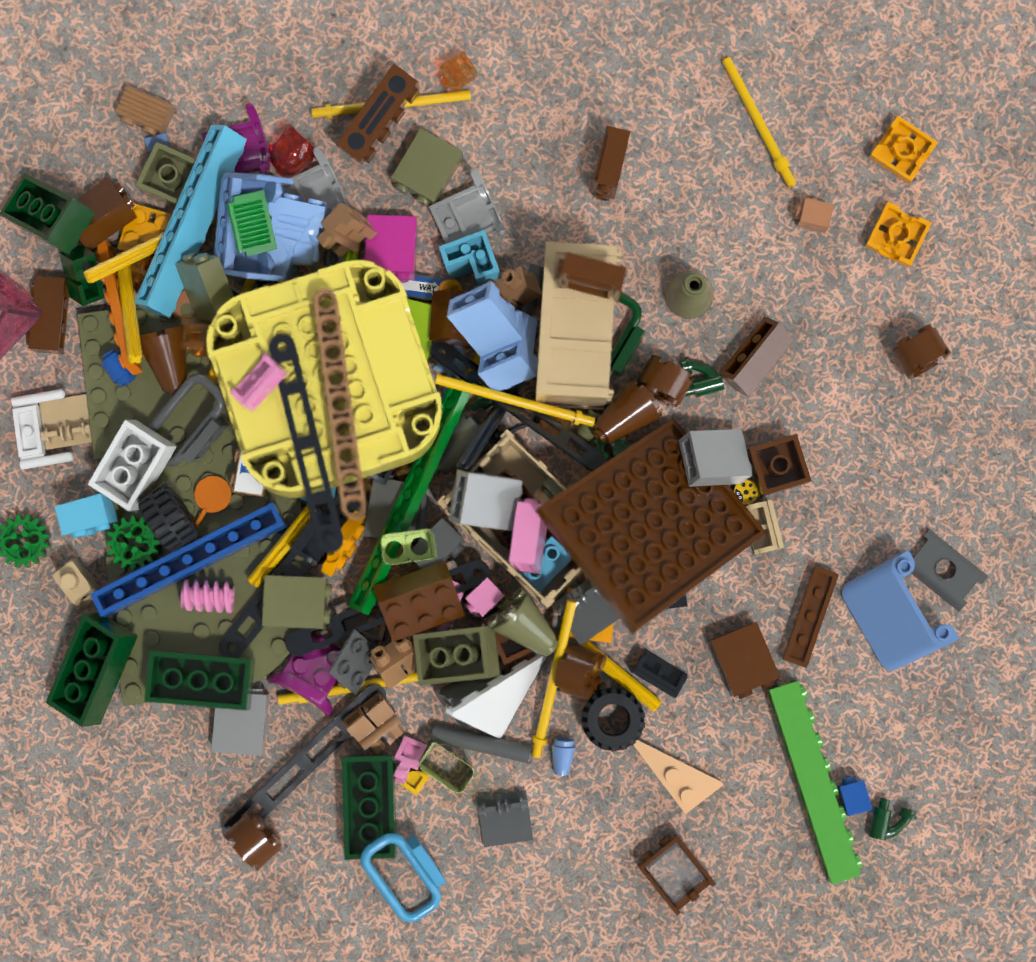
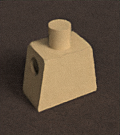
[52,557,101,609]

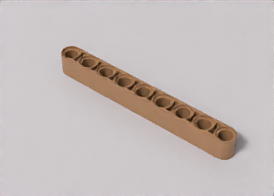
[313,289,366,520]

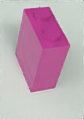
[365,215,418,283]

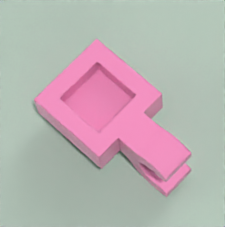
[394,736,428,785]

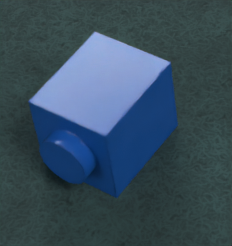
[836,776,873,816]

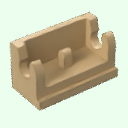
[746,499,784,555]

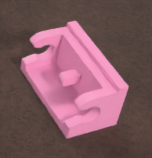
[230,353,288,411]

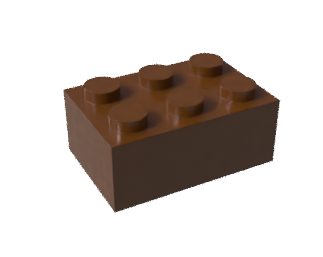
[373,561,465,642]

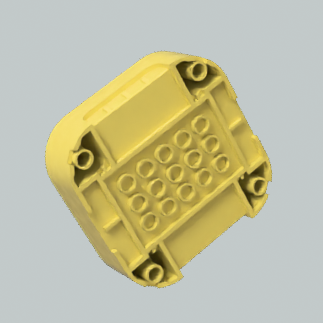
[207,260,441,498]

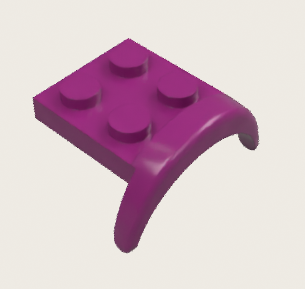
[202,103,271,174]
[267,632,341,717]

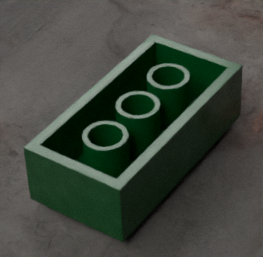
[0,173,95,255]
[45,612,138,727]
[144,651,255,711]
[342,754,397,860]

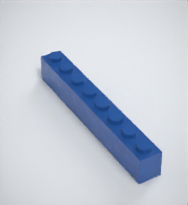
[90,502,288,617]

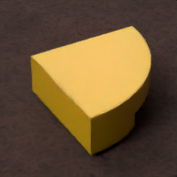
[397,770,430,796]

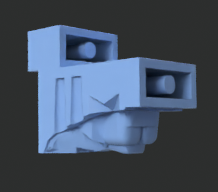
[265,188,332,280]
[447,281,538,391]

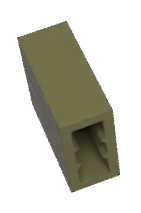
[391,128,464,206]
[175,252,234,321]
[262,575,332,629]

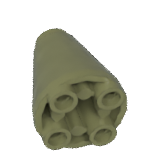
[665,271,714,319]
[487,588,559,657]

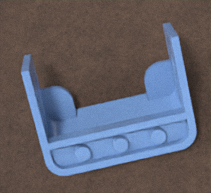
[214,172,293,281]

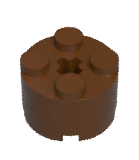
[893,324,951,379]
[637,355,695,407]
[555,643,607,700]
[224,810,282,871]

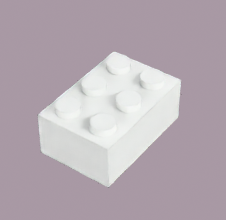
[88,420,177,511]

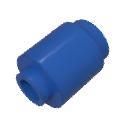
[101,349,137,388]

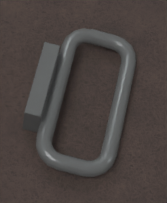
[148,374,229,467]

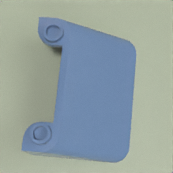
[841,550,959,670]

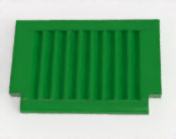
[226,190,277,257]

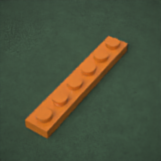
[95,239,142,376]

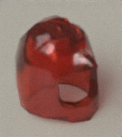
[268,124,315,178]

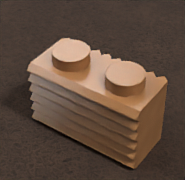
[115,85,175,136]

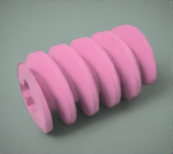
[181,579,235,613]

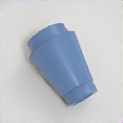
[551,737,576,776]

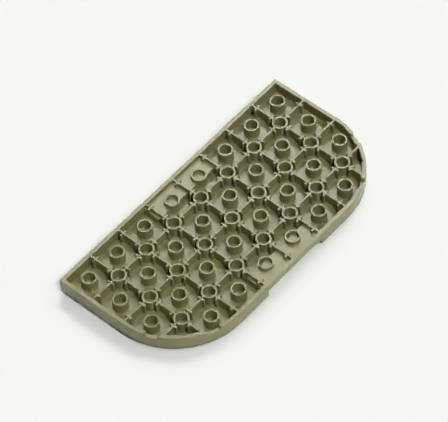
[77,303,311,706]

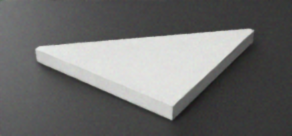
[446,653,547,739]

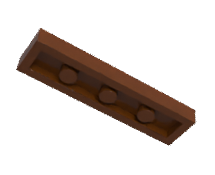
[782,566,839,668]

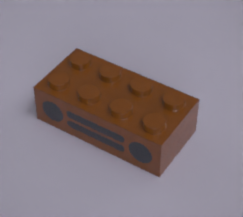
[336,64,420,165]

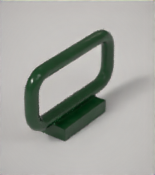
[610,292,645,377]

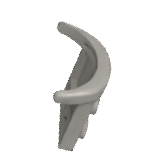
[281,147,349,211]
[429,168,505,244]

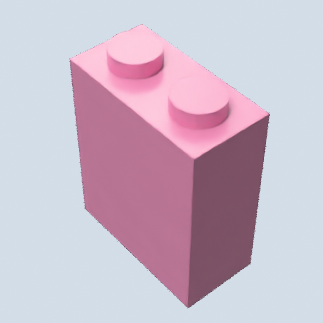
[509,499,547,574]

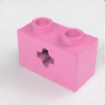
[465,578,505,618]

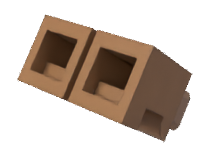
[317,202,378,257]
[483,266,542,310]
[369,636,417,689]
[342,692,404,755]

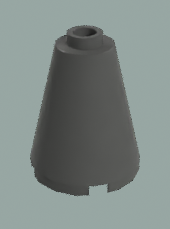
[435,408,497,474]
[436,665,505,730]

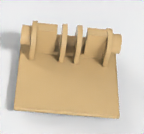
[40,394,92,450]

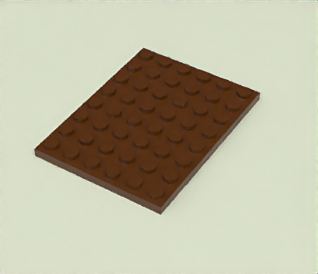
[535,418,767,635]

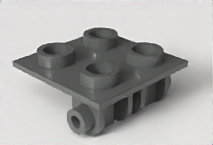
[552,579,620,646]
[328,629,375,695]
[477,790,533,847]

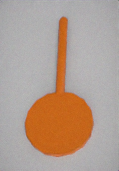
[183,476,232,547]

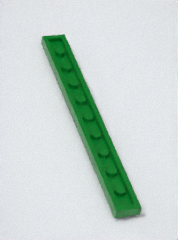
[348,387,470,615]

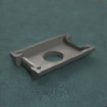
[911,529,987,611]

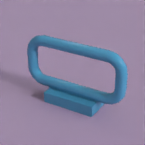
[360,833,446,922]

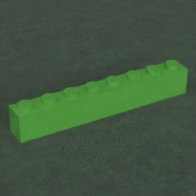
[766,681,862,885]

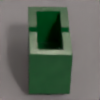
[59,245,105,306]

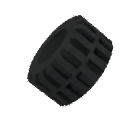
[138,484,199,553]
[582,688,645,752]

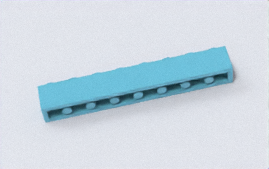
[135,124,247,318]

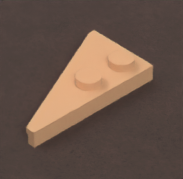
[633,740,723,814]

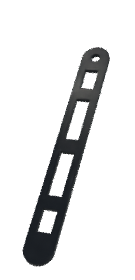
[269,334,343,553]
[429,341,608,472]
[219,484,361,658]
[286,560,490,656]
[222,684,386,842]

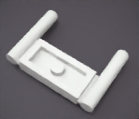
[11,389,74,470]

